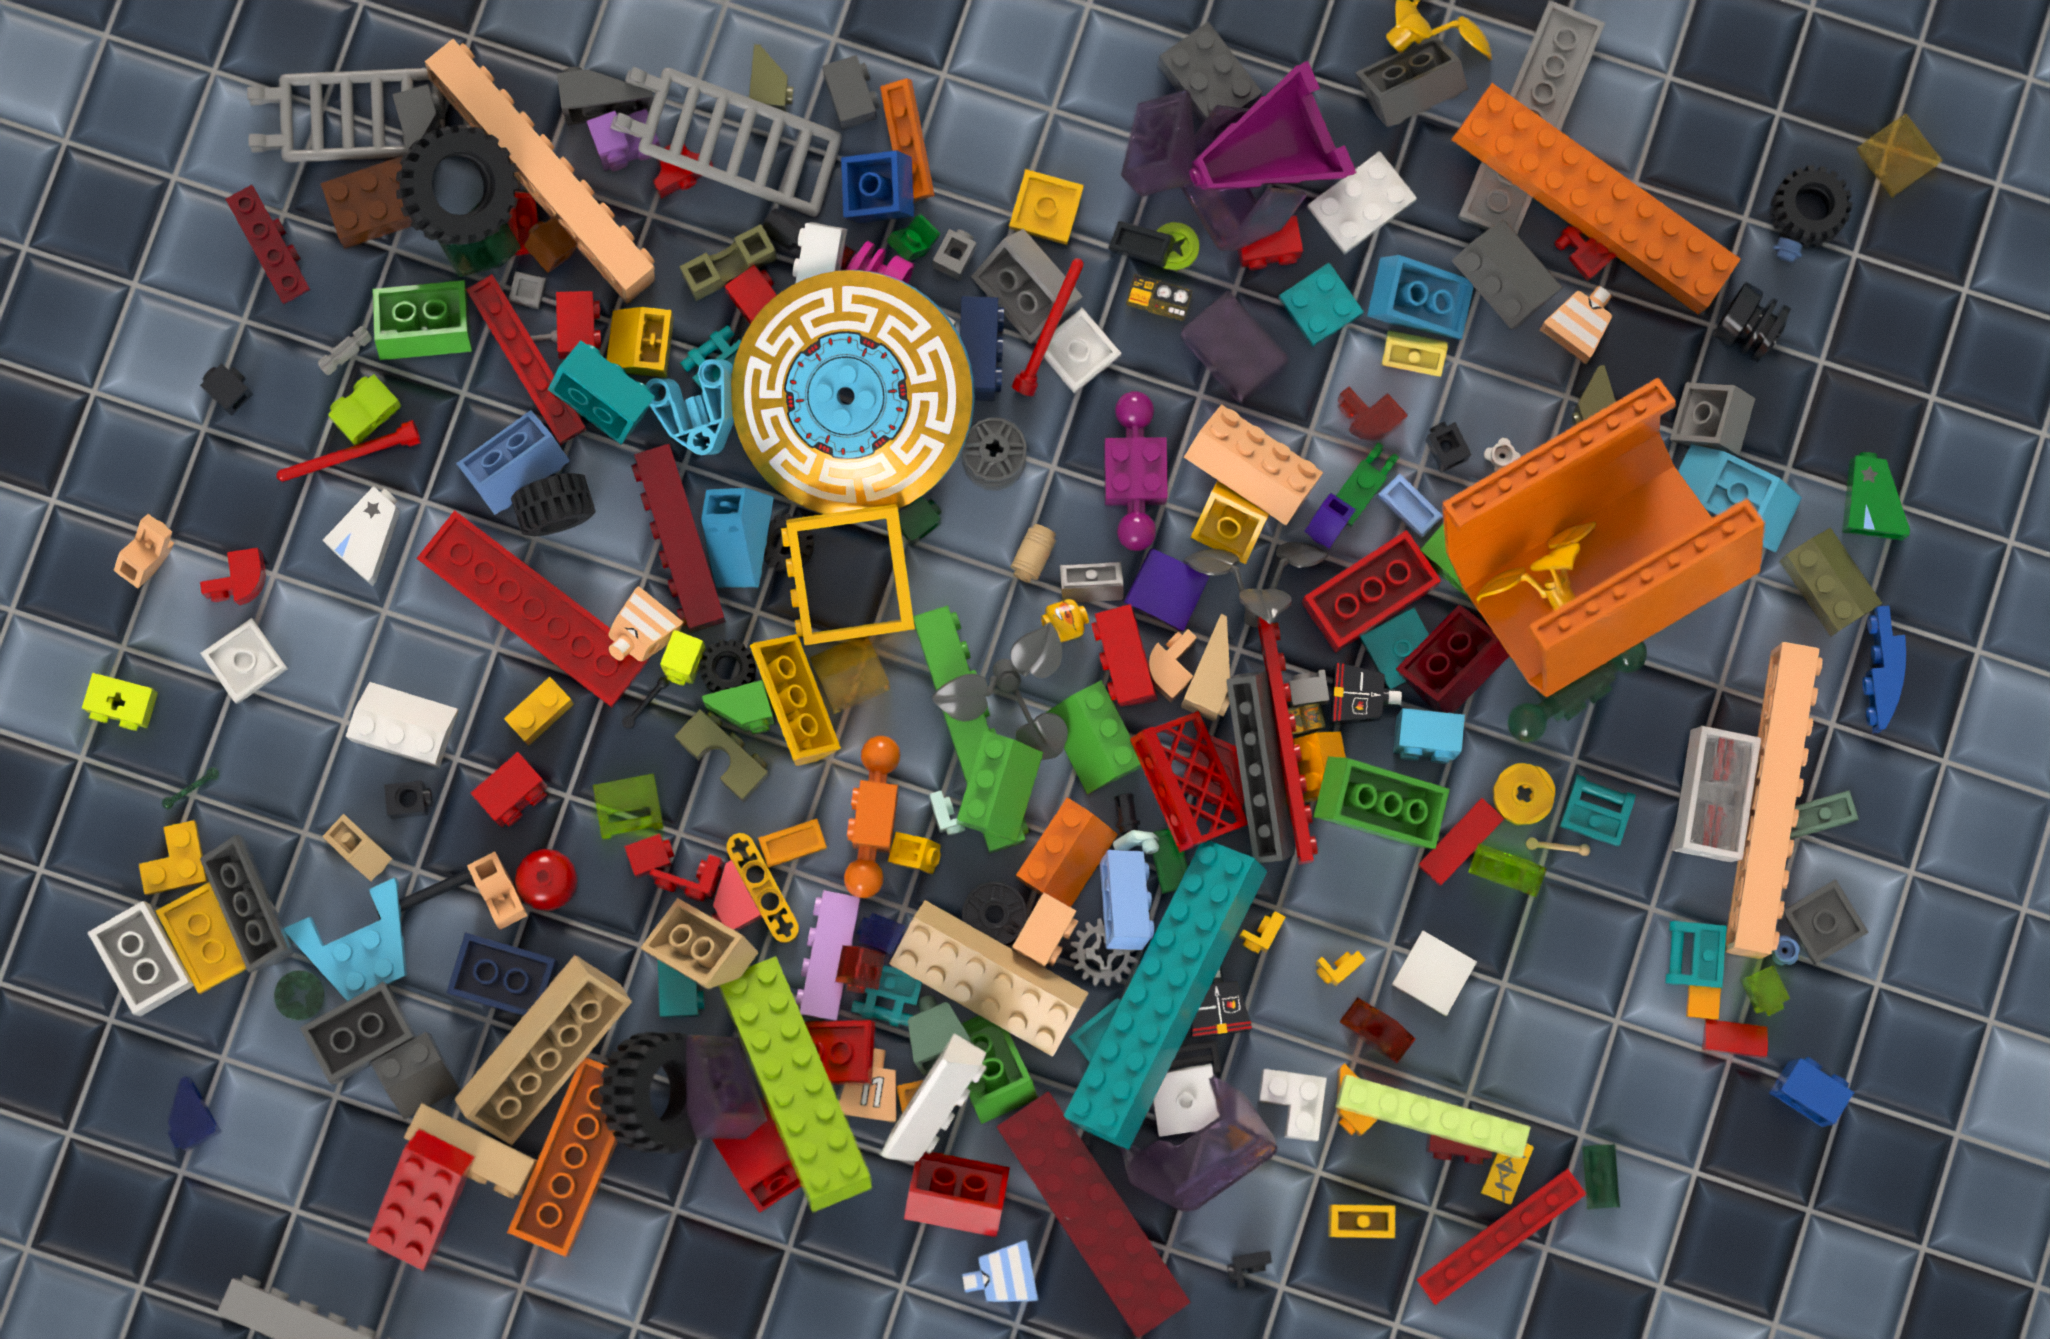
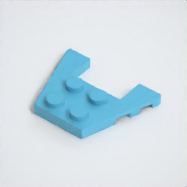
[284,878,407,1001]

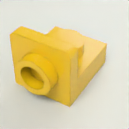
[888,832,941,874]
[1239,911,1285,954]
[1315,950,1366,987]

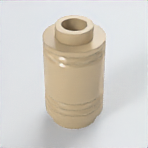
[1010,524,1056,583]

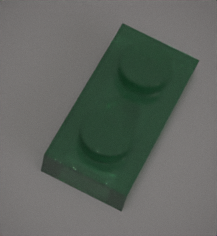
[1582,1144,1620,1209]

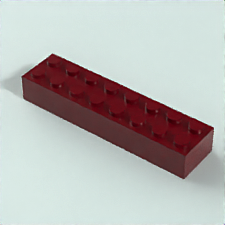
[996,1091,1191,1338]

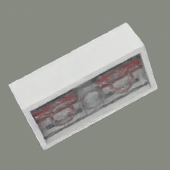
[1672,726,1761,862]

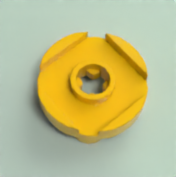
[1492,763,1555,826]

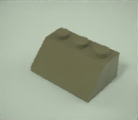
[1779,527,1882,637]

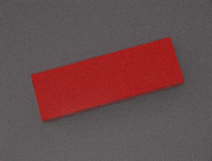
[1418,798,1504,886]

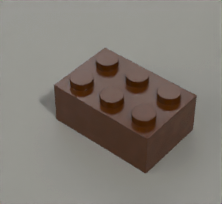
[320,156,412,249]

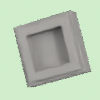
[508,272,546,309]

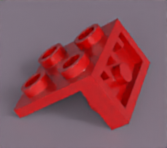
[649,854,725,902]

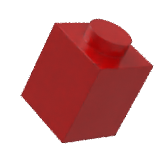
[624,833,675,878]

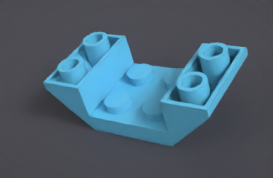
[1678,444,1802,552]

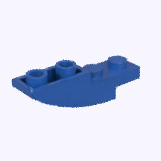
[1862,606,1906,734]

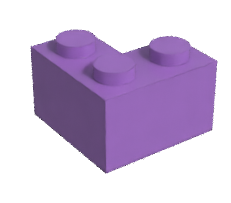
[586,109,660,171]

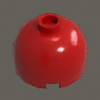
[515,849,578,912]

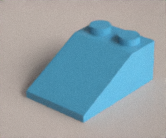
[1367,255,1474,340]

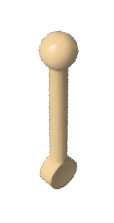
[1525,837,1591,856]

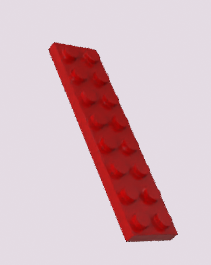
[416,510,650,708]

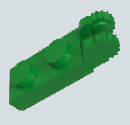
[1336,442,1399,527]

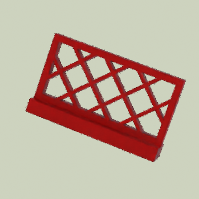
[1130,711,1248,853]

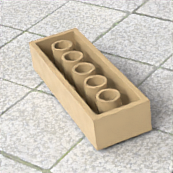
[889,900,1088,1057]
[455,955,632,1145]

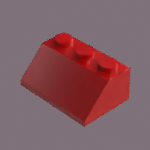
[1091,604,1158,707]
[904,1152,1010,1237]

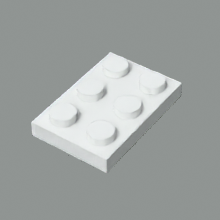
[1307,151,1417,255]

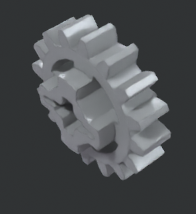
[1070,918,1137,987]

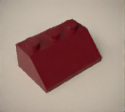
[1396,604,1510,713]

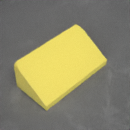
[1381,331,1448,377]

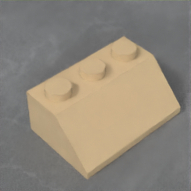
[641,898,759,989]

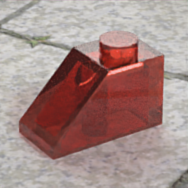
[1339,997,1416,1064]

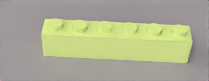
[1335,1075,1530,1159]

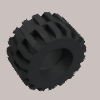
[1770,165,1853,248]
[511,473,596,536]

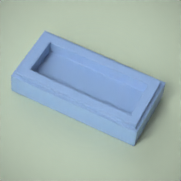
[1377,473,1443,539]

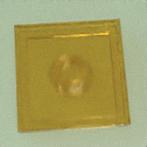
[1856,113,1942,197]

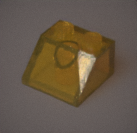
[809,636,891,714]

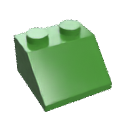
[702,680,775,735]

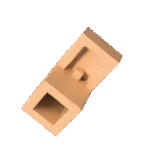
[114,514,174,588]
[1148,629,1197,703]
[467,852,528,930]

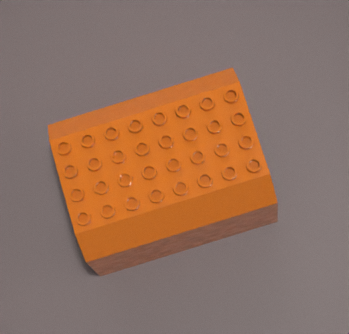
[1442,378,1765,697]

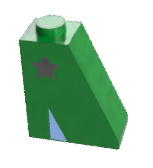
[1842,452,1910,541]

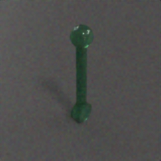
[162,767,220,809]

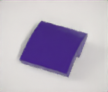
[1124,548,1209,631]

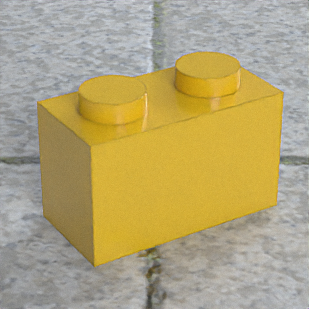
[504,677,574,746]
[1328,1205,1395,1238]

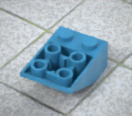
[701,488,774,588]

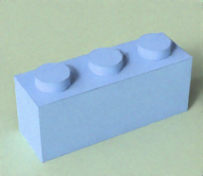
[1100,850,1154,950]

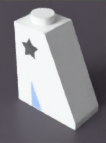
[323,486,400,586]

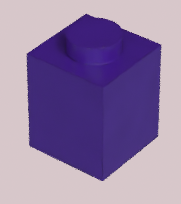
[1304,493,1356,549]

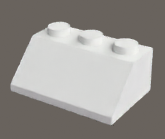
[346,682,459,768]

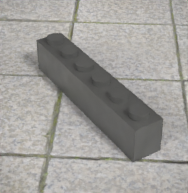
[1226,671,1295,863]

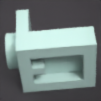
[929,791,965,836]

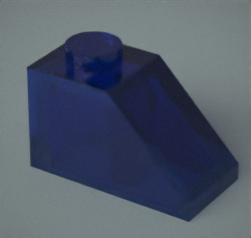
[856,912,906,959]
[168,1076,222,1151]

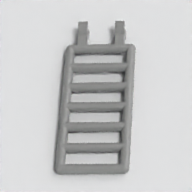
[610,67,842,217]
[247,68,472,162]

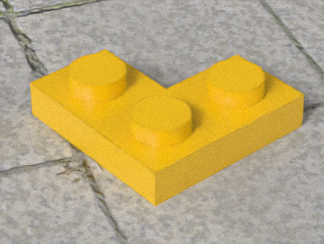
[139,820,208,895]

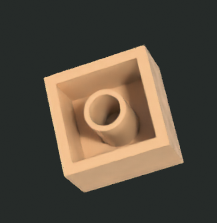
[1012,892,1078,968]

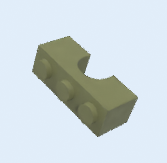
[680,224,777,301]
[674,709,769,803]

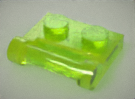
[593,773,664,840]

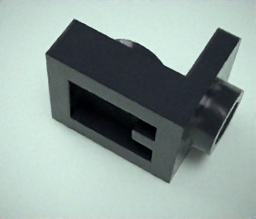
[1227,1250,1272,1289]

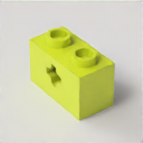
[660,630,706,686]
[82,673,158,731]

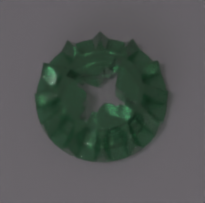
[274,970,325,1021]

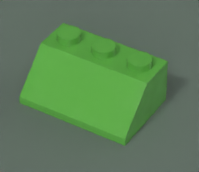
[373,280,472,360]
[1046,680,1142,795]
[956,730,1043,842]

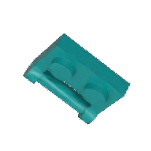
[1559,774,1636,847]
[1665,921,1727,988]

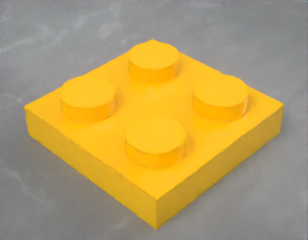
[1009,169,1084,245]

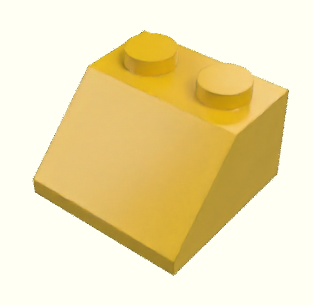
[1190,480,1269,564]

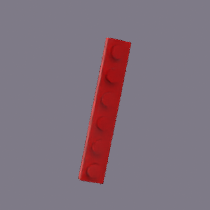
[466,274,587,445]
[1415,1169,1587,1305]

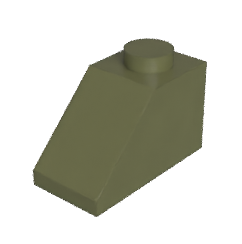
[749,44,794,112]
[1572,365,1616,426]

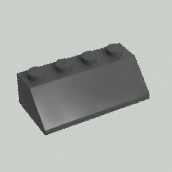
[200,834,294,973]

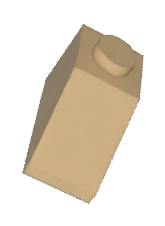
[322,814,392,881]

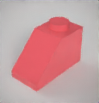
[711,860,762,932]

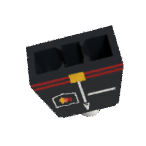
[1330,663,1402,725]
[1191,966,1252,1039]

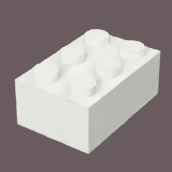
[88,901,194,1017]

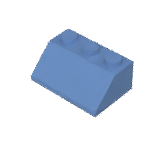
[456,410,570,515]

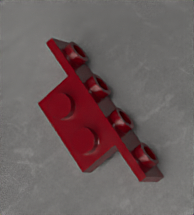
[225,185,310,305]

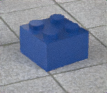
[841,150,914,223]
[1769,1057,1854,1127]

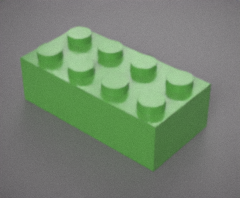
[1314,756,1450,849]

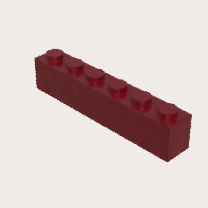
[631,444,726,633]

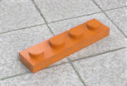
[880,78,935,202]

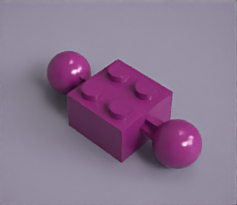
[1104,391,1168,551]

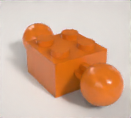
[844,735,901,898]

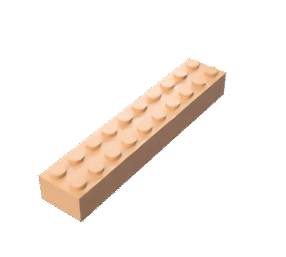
[425,39,655,304]
[1725,642,1823,959]

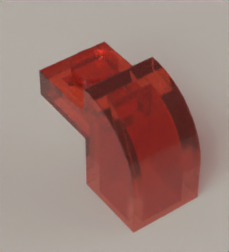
[1337,386,1408,441]

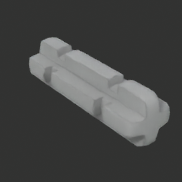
[318,326,372,375]

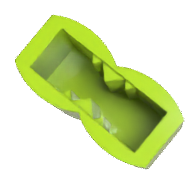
[328,375,401,445]

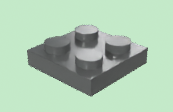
[1783,879,1869,965]

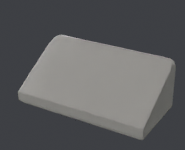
[1060,562,1123,602]

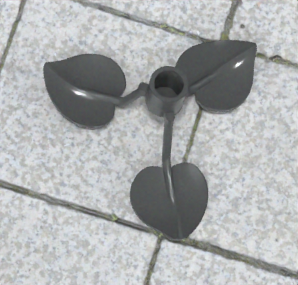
[1183,542,1328,627]
[932,622,1068,760]

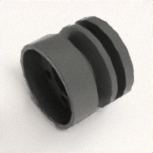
[962,418,1027,491]

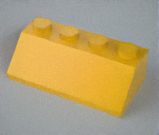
[750,634,841,766]

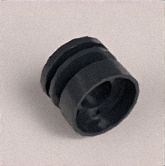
[1712,282,1791,363]

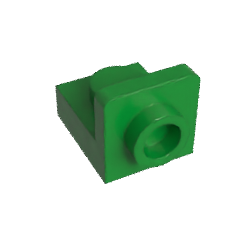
[886,214,940,261]

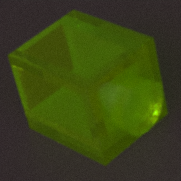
[1740,965,1790,1016]

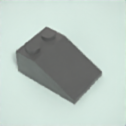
[557,67,654,125]

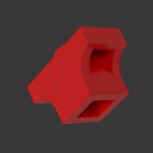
[653,144,713,198]

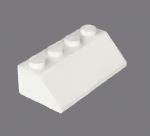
[880,1033,986,1161]

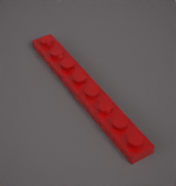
[1257,617,1318,865]

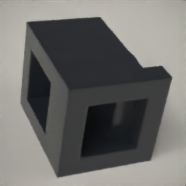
[1425,422,1471,473]

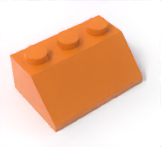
[1016,797,1118,908]

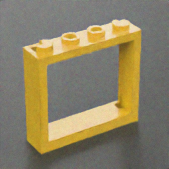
[781,504,915,645]

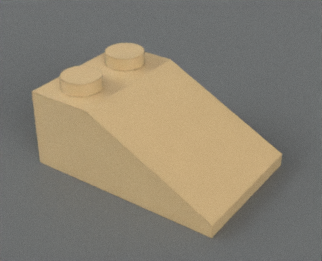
[1181,614,1230,722]

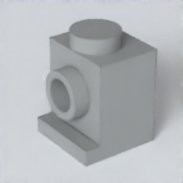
[933,229,977,281]
[1288,670,1329,708]

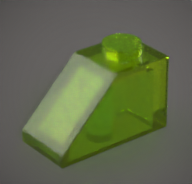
[1468,844,1547,898]

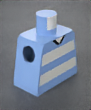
[962,1240,1038,1302]

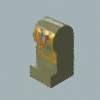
[1288,703,1326,737]

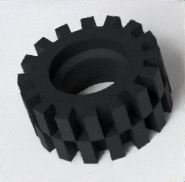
[763,514,814,572]
[699,639,756,693]

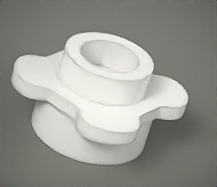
[1484,438,1521,472]

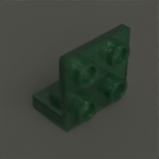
[437,201,521,277]

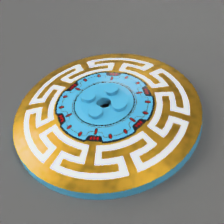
[731,270,975,514]

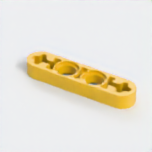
[726,833,799,944]

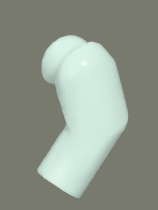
[1113,830,1159,854]

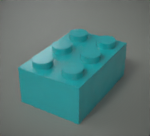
[548,340,655,445]

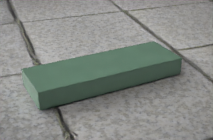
[1790,790,1859,840]

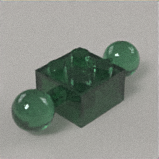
[1507,641,1647,743]

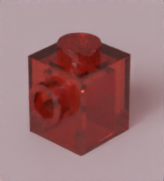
[835,945,886,994]

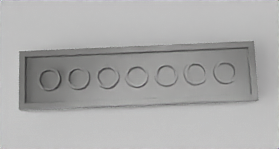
[1458,0,1605,234]

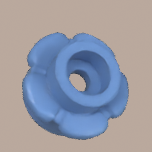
[1773,238,1803,262]
[1771,935,1800,966]

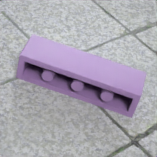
[796,890,861,1021]

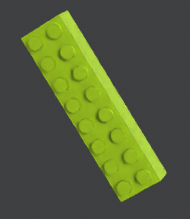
[719,956,872,1213]

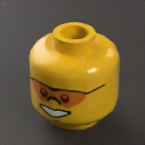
[1041,599,1089,643]

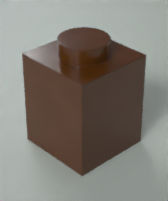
[524,217,578,273]

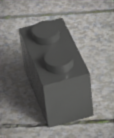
[822,55,880,130]

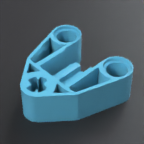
[646,359,734,455]

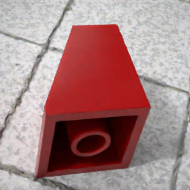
[708,1098,801,1213]

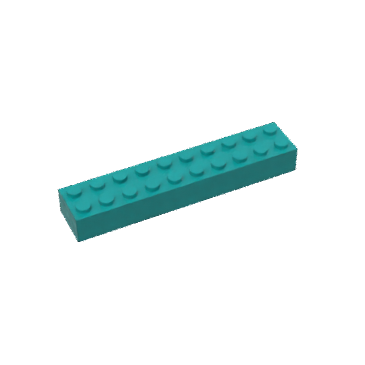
[1063,841,1267,1150]

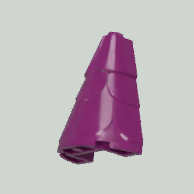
[1189,61,1357,190]

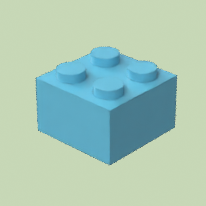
[1393,708,1465,764]

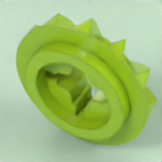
[1157,222,1199,271]

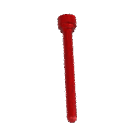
[1011,258,1084,396]
[276,420,421,482]

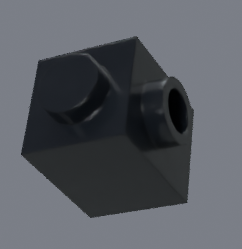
[200,363,253,416]

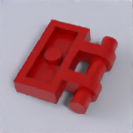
[1554,226,1617,281]

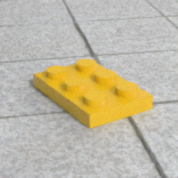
[156,882,247,994]

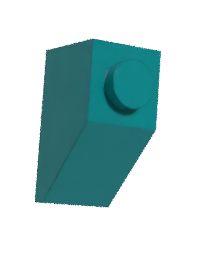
[658,960,705,1018]

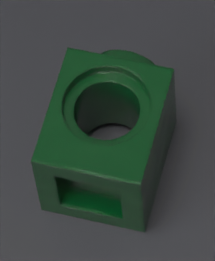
[898,496,942,546]

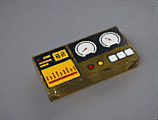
[1126,274,1193,321]

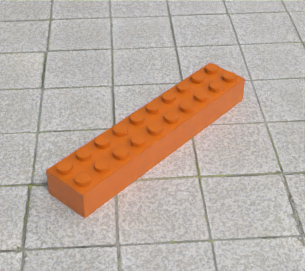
[1451,83,1741,315]

